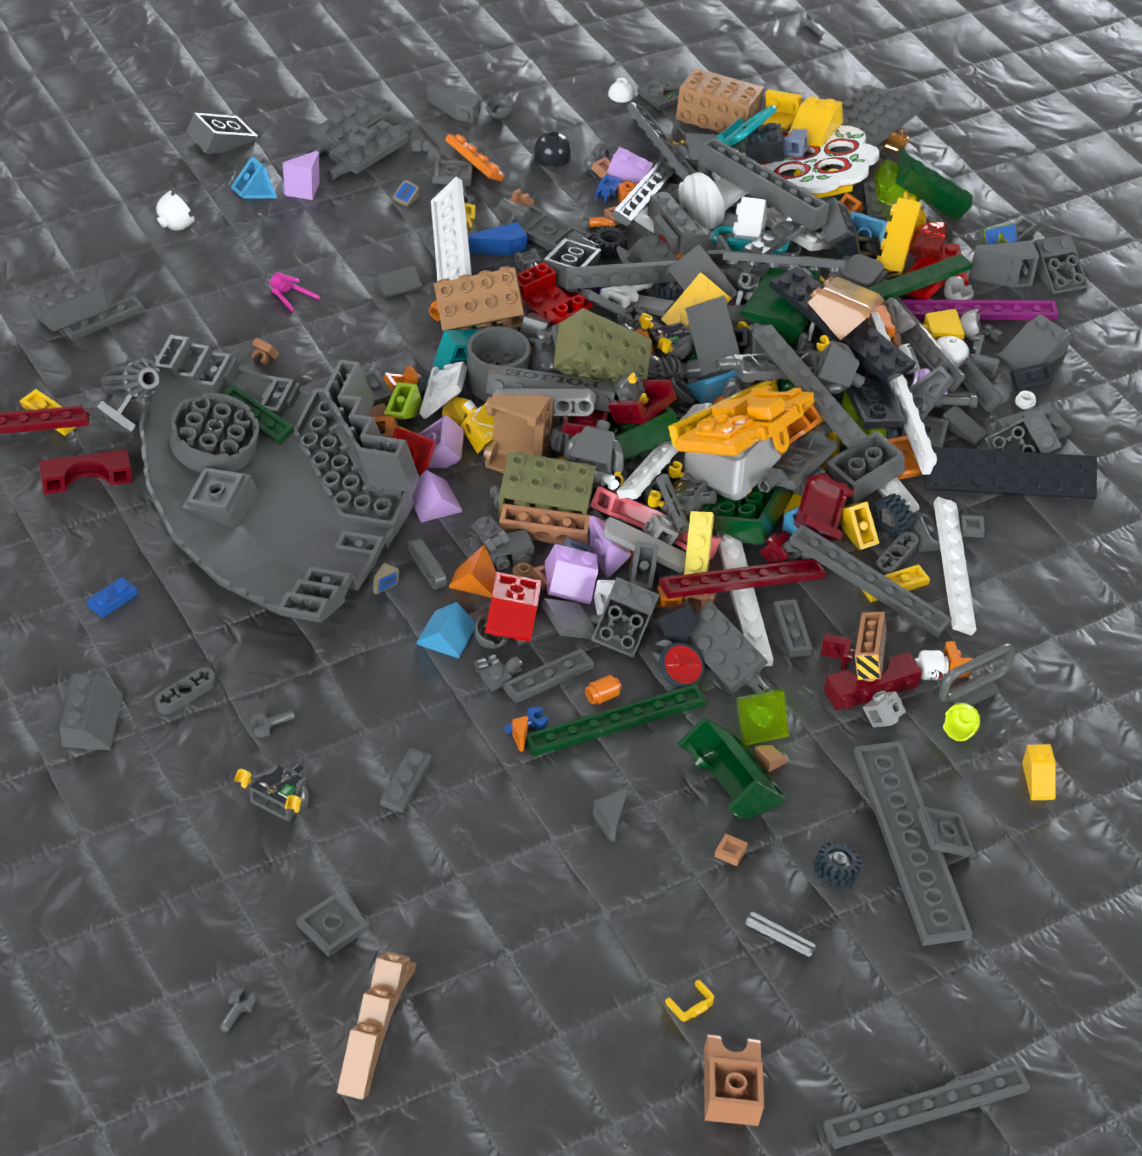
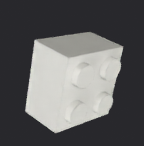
[733,197,768,240]

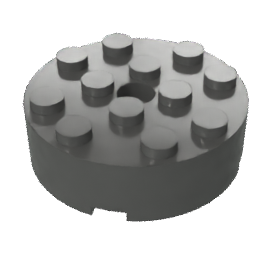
[169,393,259,473]

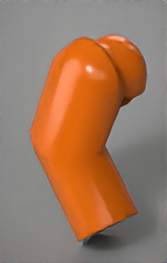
[589,217,616,228]

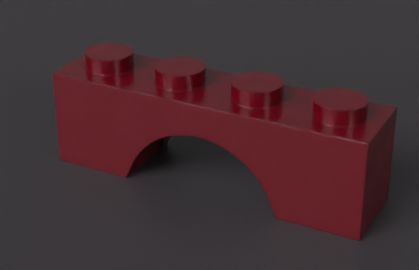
[39,449,132,495]
[824,652,922,711]

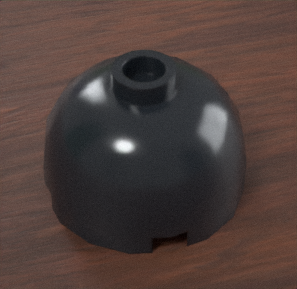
[534,132,571,168]

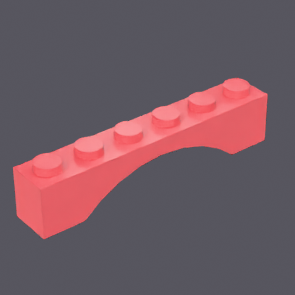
[590,486,721,559]

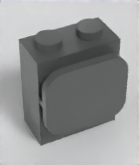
[827,254,888,288]

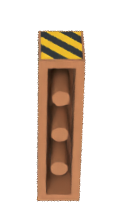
[855,612,887,681]

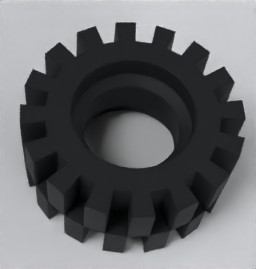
[592,225,628,260]

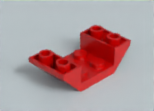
[517,262,593,326]
[485,572,541,641]

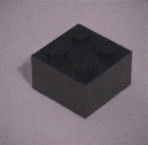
[743,122,784,163]

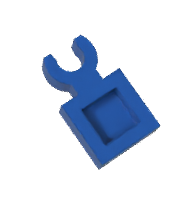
[595,175,623,202]

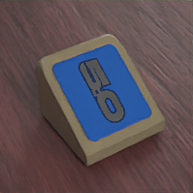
[392,180,420,207]
[373,563,399,594]

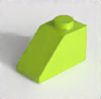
[384,382,422,419]

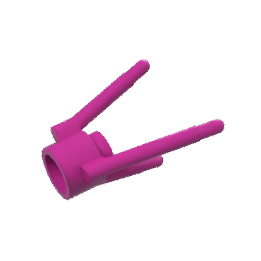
[270,272,320,312]

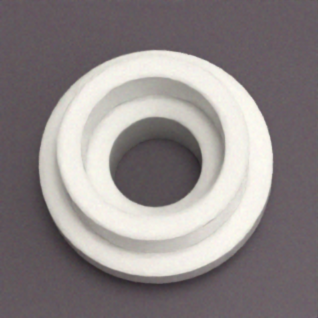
[1015,391,1036,410]

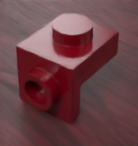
[759,530,790,564]

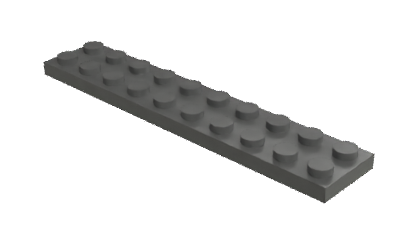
[854,741,973,946]

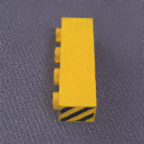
[877,197,921,278]

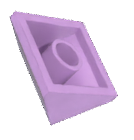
[283,151,320,200]
[412,470,462,522]
[588,516,632,577]

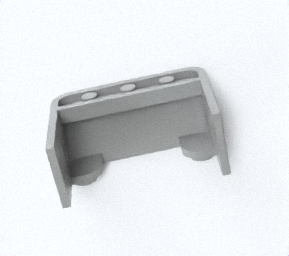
[683,438,781,500]

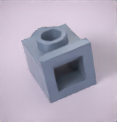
[783,129,808,157]

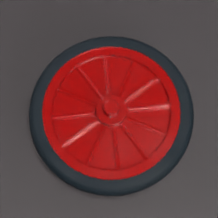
[659,642,705,688]

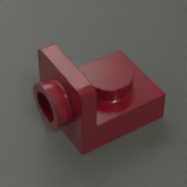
[821,633,854,670]

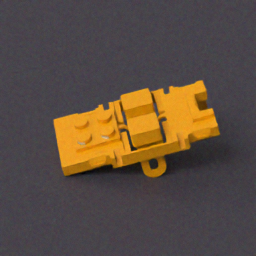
[675,386,815,457]

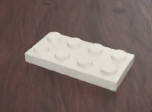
[766,207,831,251]

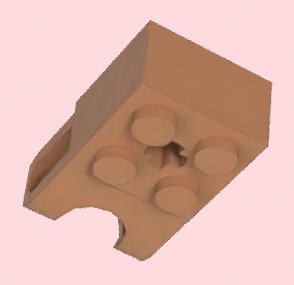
[704,1034,764,1126]

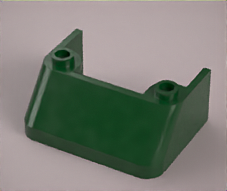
[677,717,787,820]

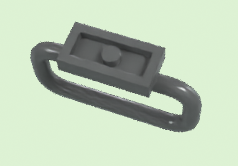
[939,643,1016,706]

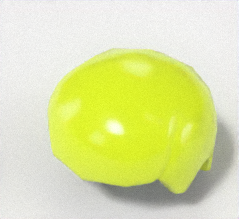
[943,703,980,741]

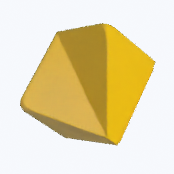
[442,396,469,424]

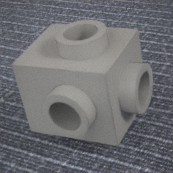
[642,513,679,545]
[863,691,906,727]

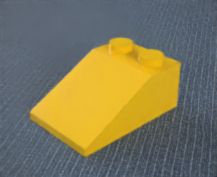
[788,97,843,147]

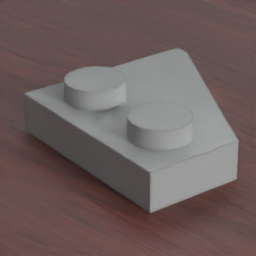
[881,297,916,334]

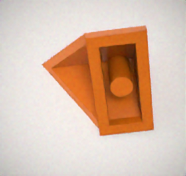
[449,544,496,598]

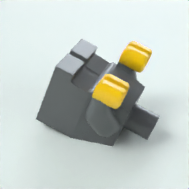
[615,372,649,404]

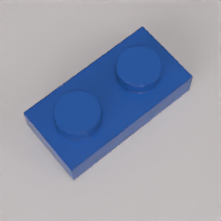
[87,577,138,618]

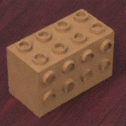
[676,68,764,133]
[434,266,525,333]

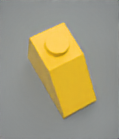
[840,502,879,550]
[1022,744,1055,800]

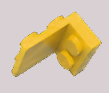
[761,89,802,131]

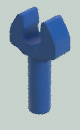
[504,707,548,734]

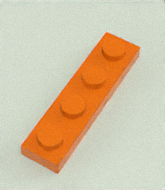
[445,134,505,182]

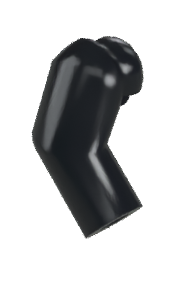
[416,371,429,396]

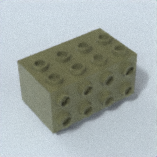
[553,308,652,397]
[498,451,596,519]

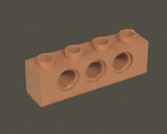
[499,504,591,545]

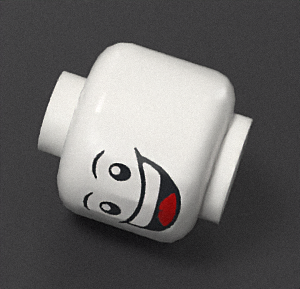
[914,650,949,680]

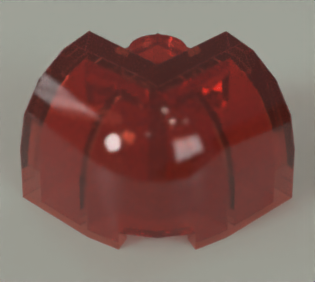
[908,221,948,264]

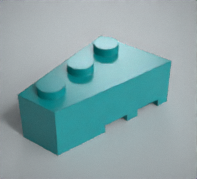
[433,329,482,370]

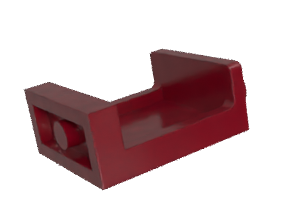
[607,380,677,424]
[793,473,855,542]

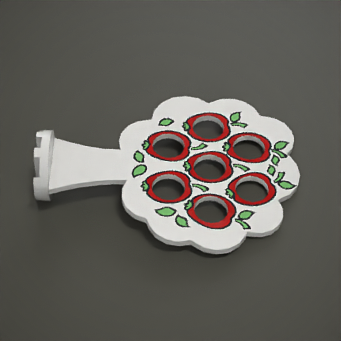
[678,125,879,230]

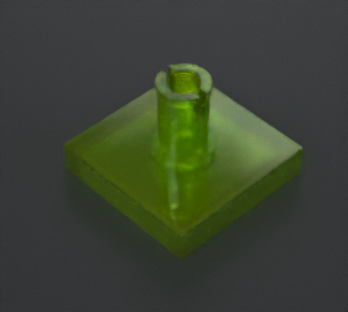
[736,689,789,745]

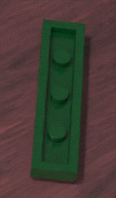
[224,385,295,445]

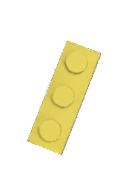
[684,511,714,575]

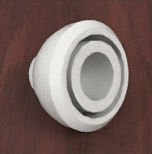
[608,78,634,103]

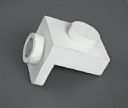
[594,580,615,615]

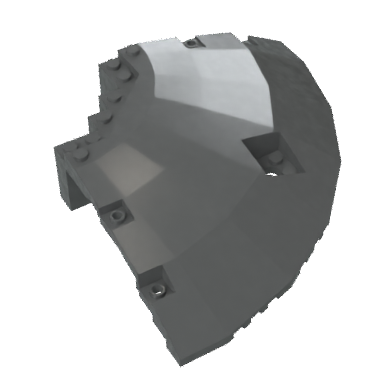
[139,335,420,623]

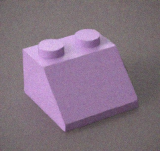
[607,147,654,184]
[419,415,464,469]
[545,544,598,604]

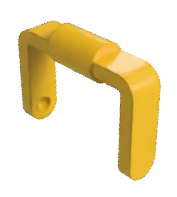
[665,980,714,1021]

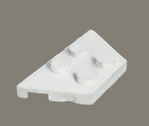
[420,361,467,419]

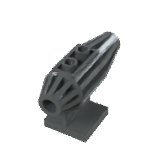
[83,356,160,433]

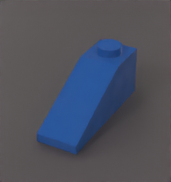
[467,222,527,256]

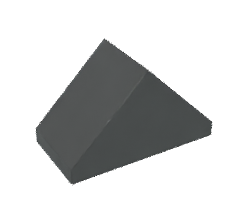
[593,789,629,842]

